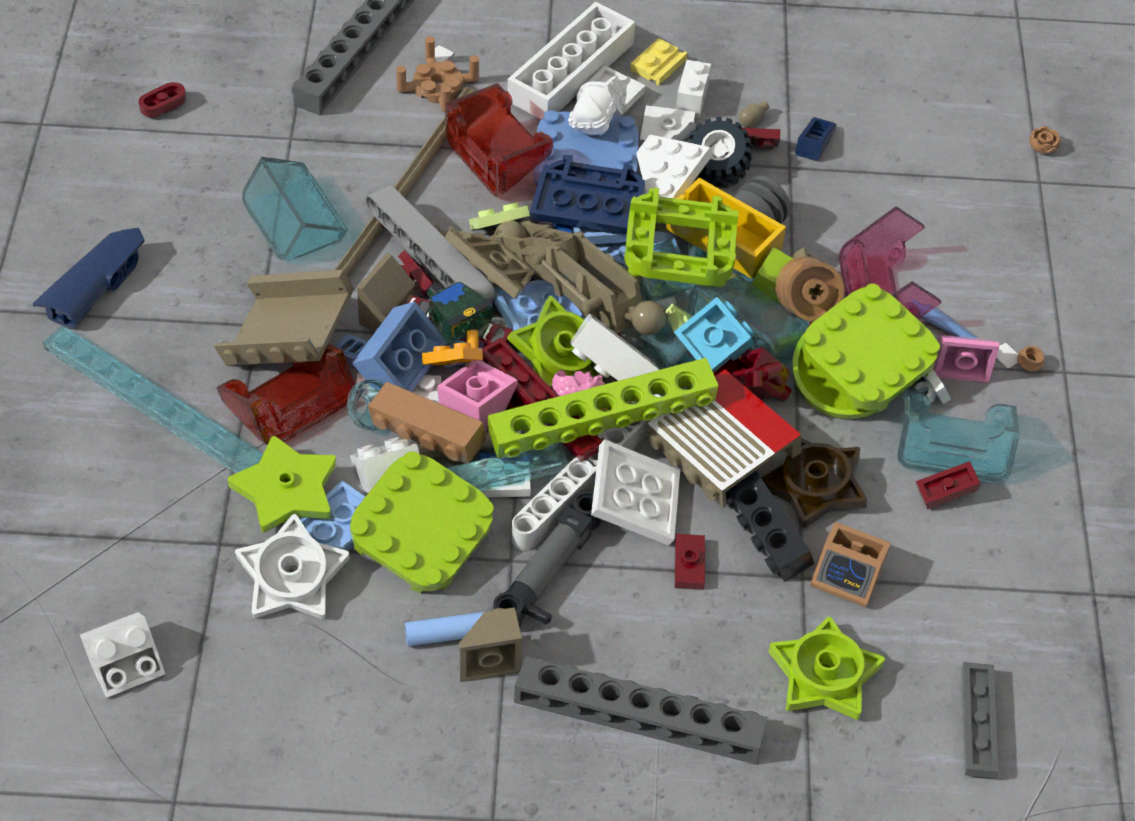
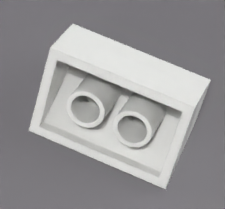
[571,313,659,381]

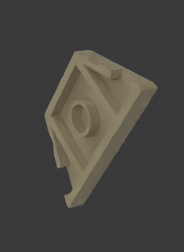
[445,229,535,299]

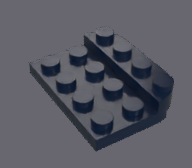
[529,155,645,234]

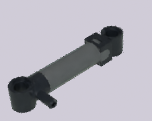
[493,491,601,628]

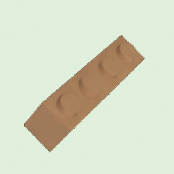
[368,382,486,464]

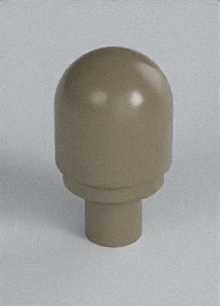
[738,101,769,128]

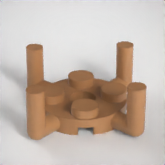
[396,36,479,113]

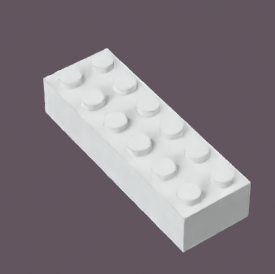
[507,2,635,119]

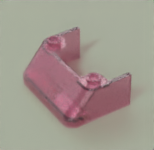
[839,206,941,319]

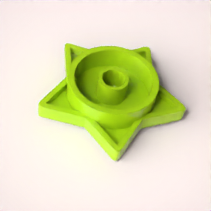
[507,296,601,388]
[228,436,337,533]
[768,616,885,720]

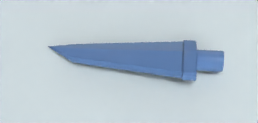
[908,297,977,338]

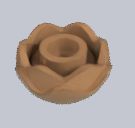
[1029,126,1061,154]

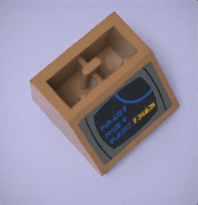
[810,522,891,607]

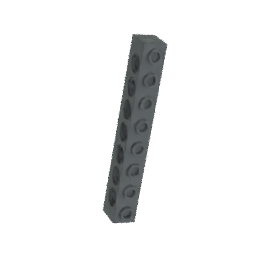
[291,0,414,115]
[514,656,768,765]

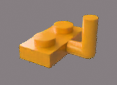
[422,330,483,366]

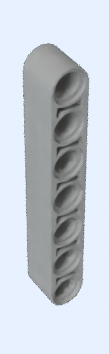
[366,185,496,309]

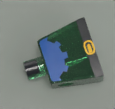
[427,282,493,345]

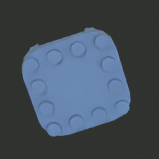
[533,110,639,184]

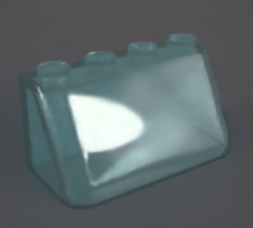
[242,156,348,261]

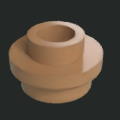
[1017,346,1045,372]

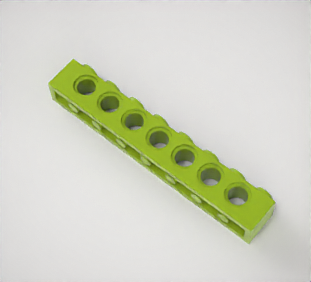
[487,358,718,459]

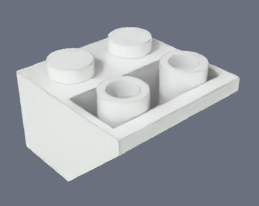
[350,437,419,493]
[80,612,165,698]

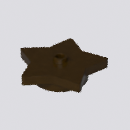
[761,438,867,528]

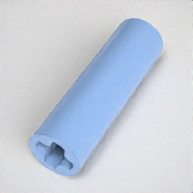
[405,611,485,647]

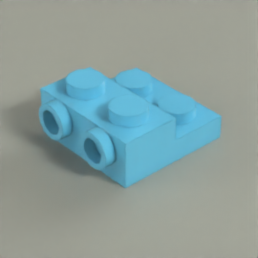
[674,297,755,373]

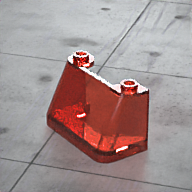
[445,83,553,197]
[216,344,357,445]

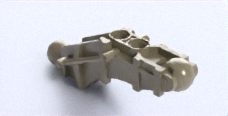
[490,220,666,336]

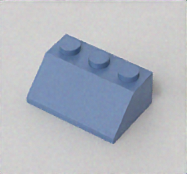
[352,302,448,392]

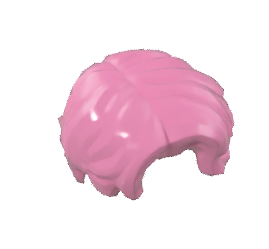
[552,370,605,396]

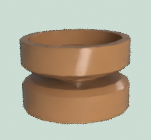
[775,256,845,321]

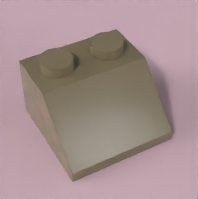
[357,253,416,332]
[459,608,522,682]

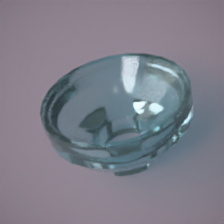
[347,379,385,431]

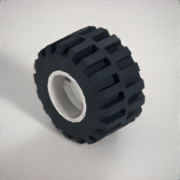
[687,117,752,188]

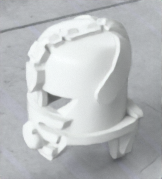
[568,76,630,136]

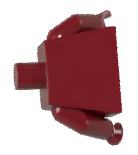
[725,348,792,402]

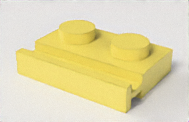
[630,38,687,85]

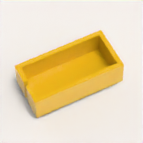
[666,178,786,279]

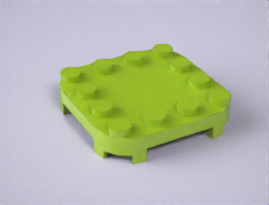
[802,284,940,412]
[350,451,494,594]

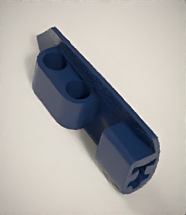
[33,228,145,329]

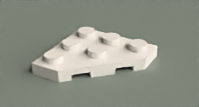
[636,135,713,199]

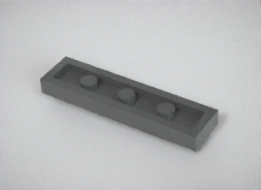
[961,662,999,778]

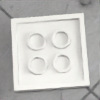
[591,440,680,546]

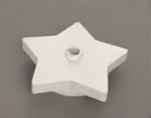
[235,514,349,620]

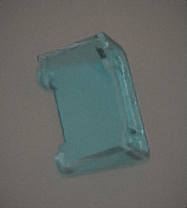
[686,273,809,366]
[897,389,1020,482]

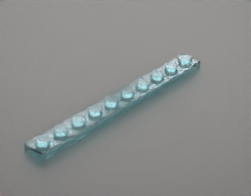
[43,326,263,473]

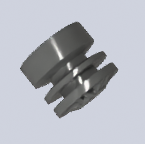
[732,175,791,224]

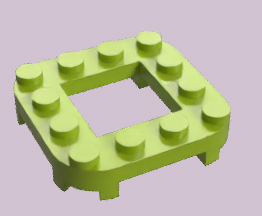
[624,188,739,287]

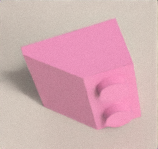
[934,335,999,383]
[437,360,518,431]

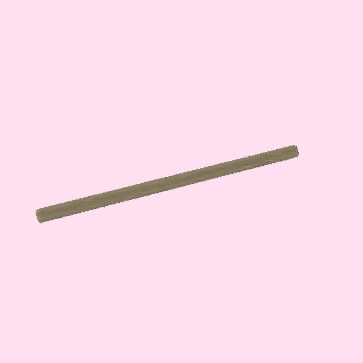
[334,87,476,277]

